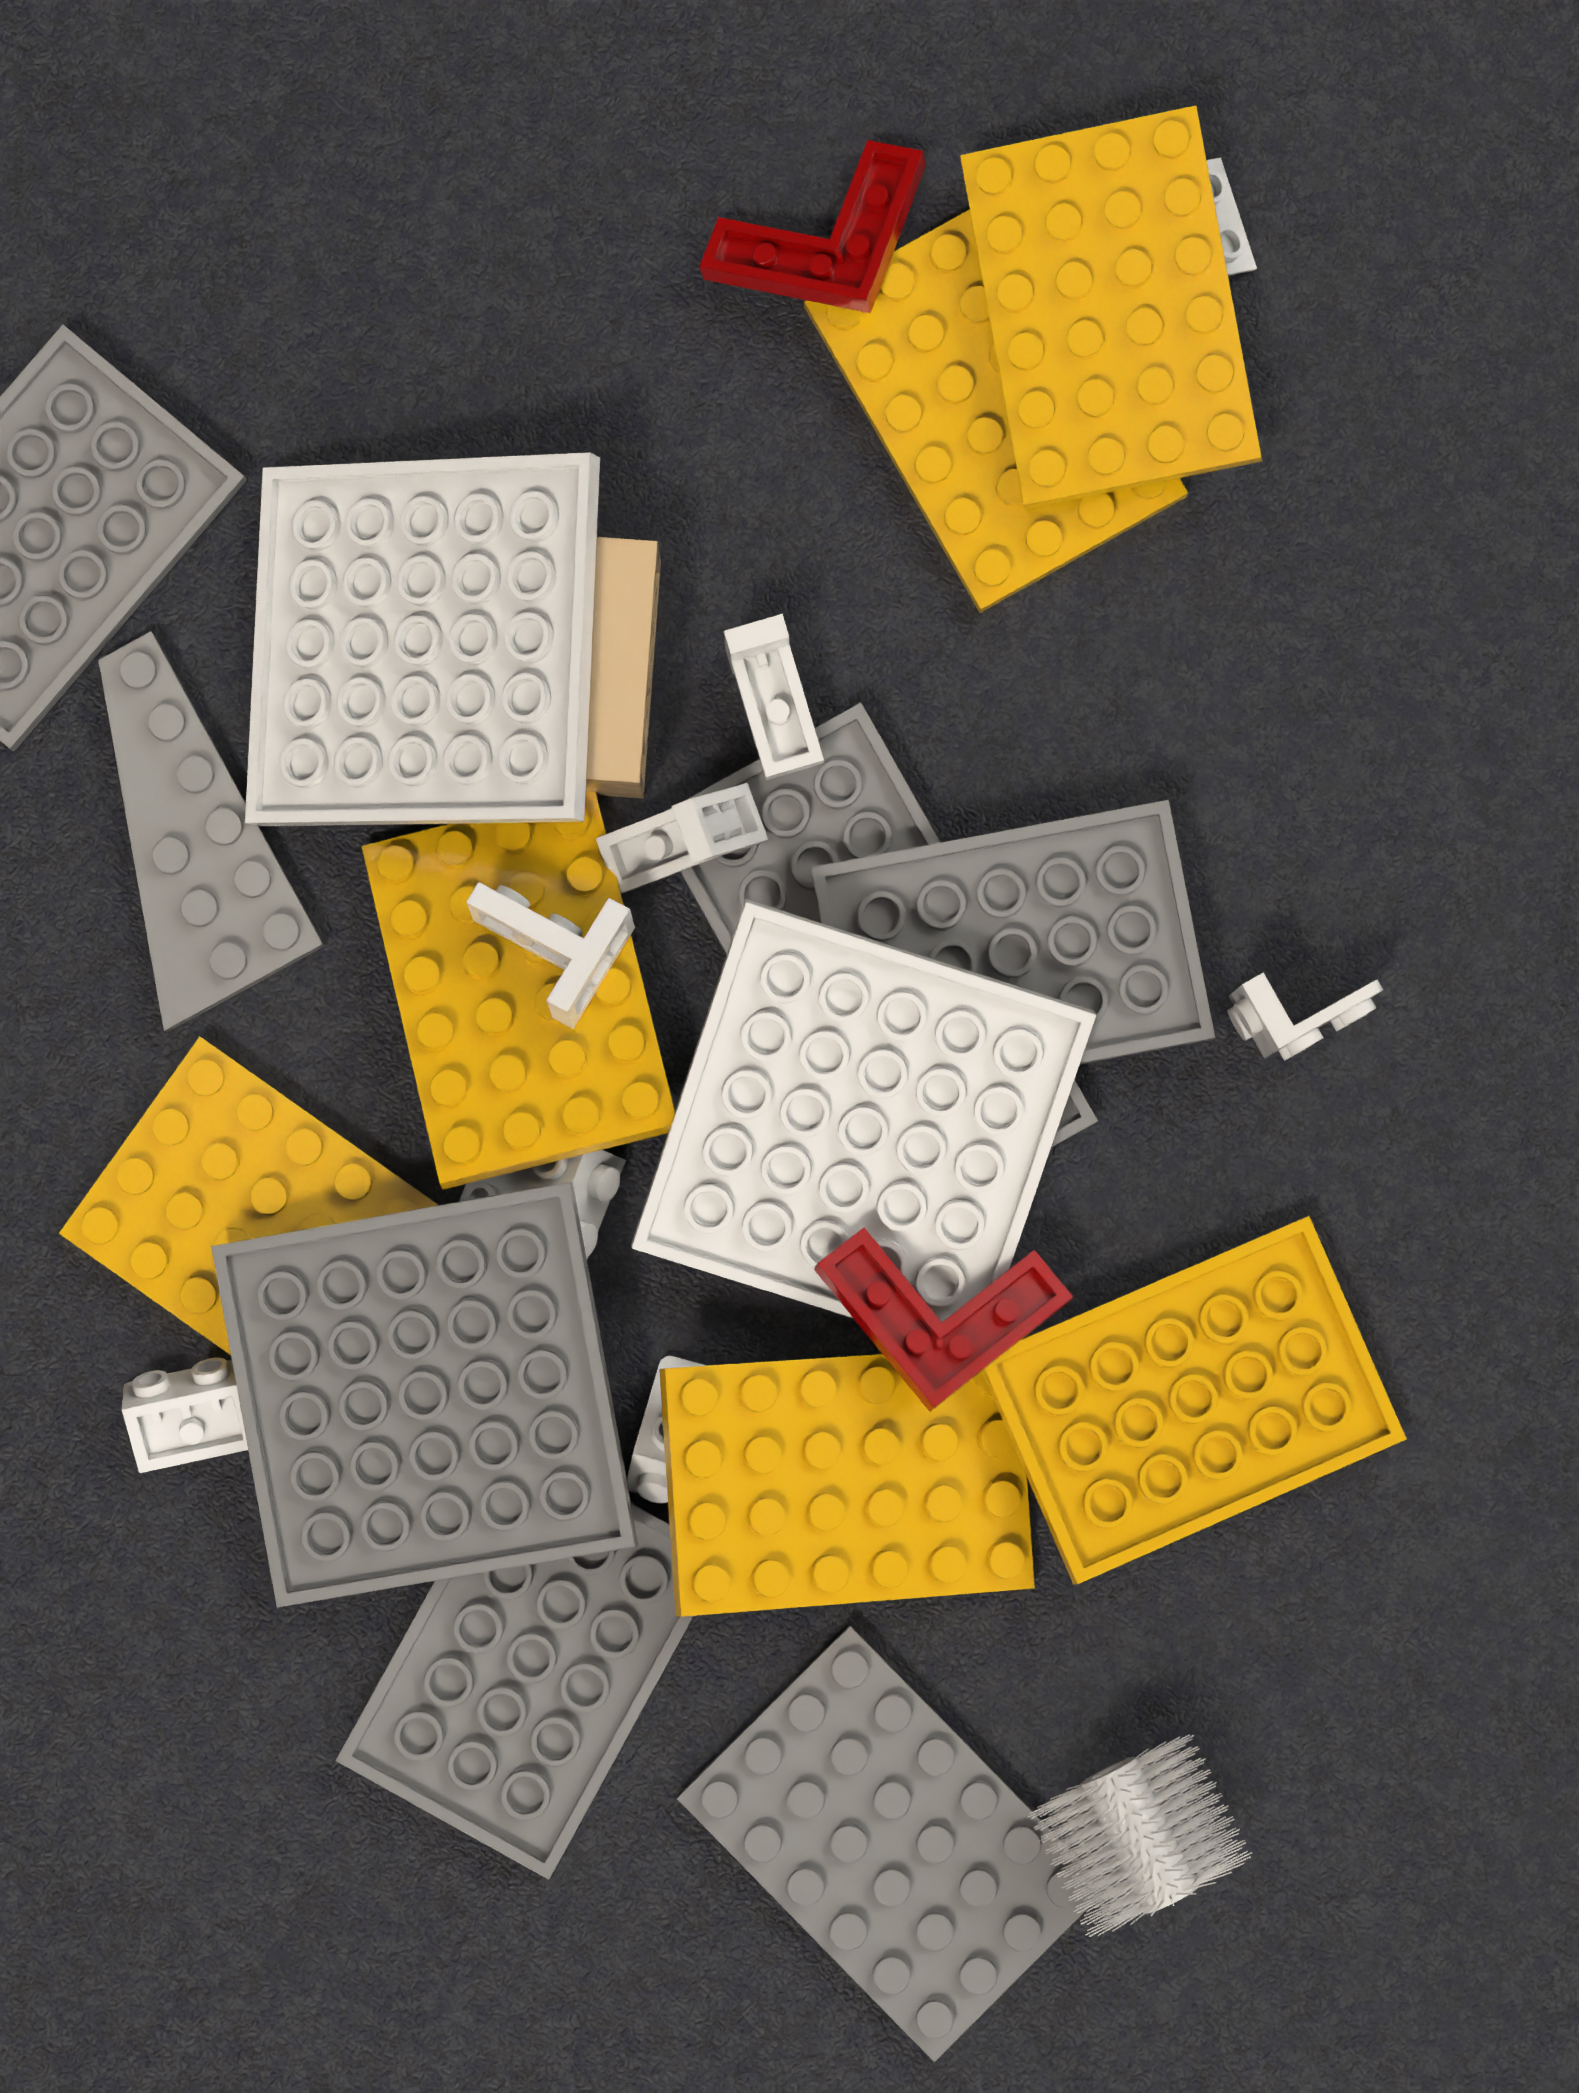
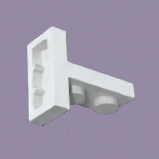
[724,614,824,780]
[596,783,768,894]
[466,882,635,1029]

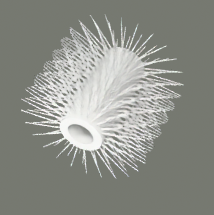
[1027,1734,1252,1937]

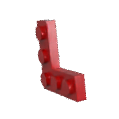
[699,140,926,313]
[814,1228,1073,1412]

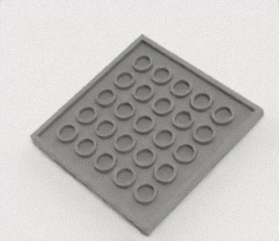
[211,1181,638,1607]

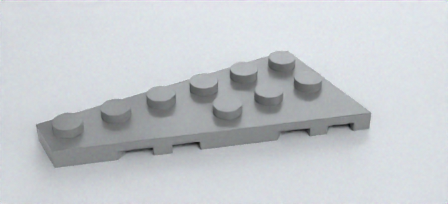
[99,631,325,1033]

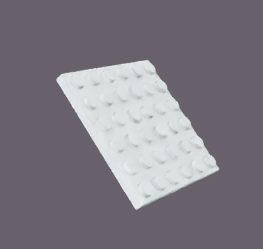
[245,452,600,826]
[631,899,1096,1322]

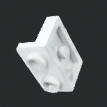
[122,1358,248,1473]

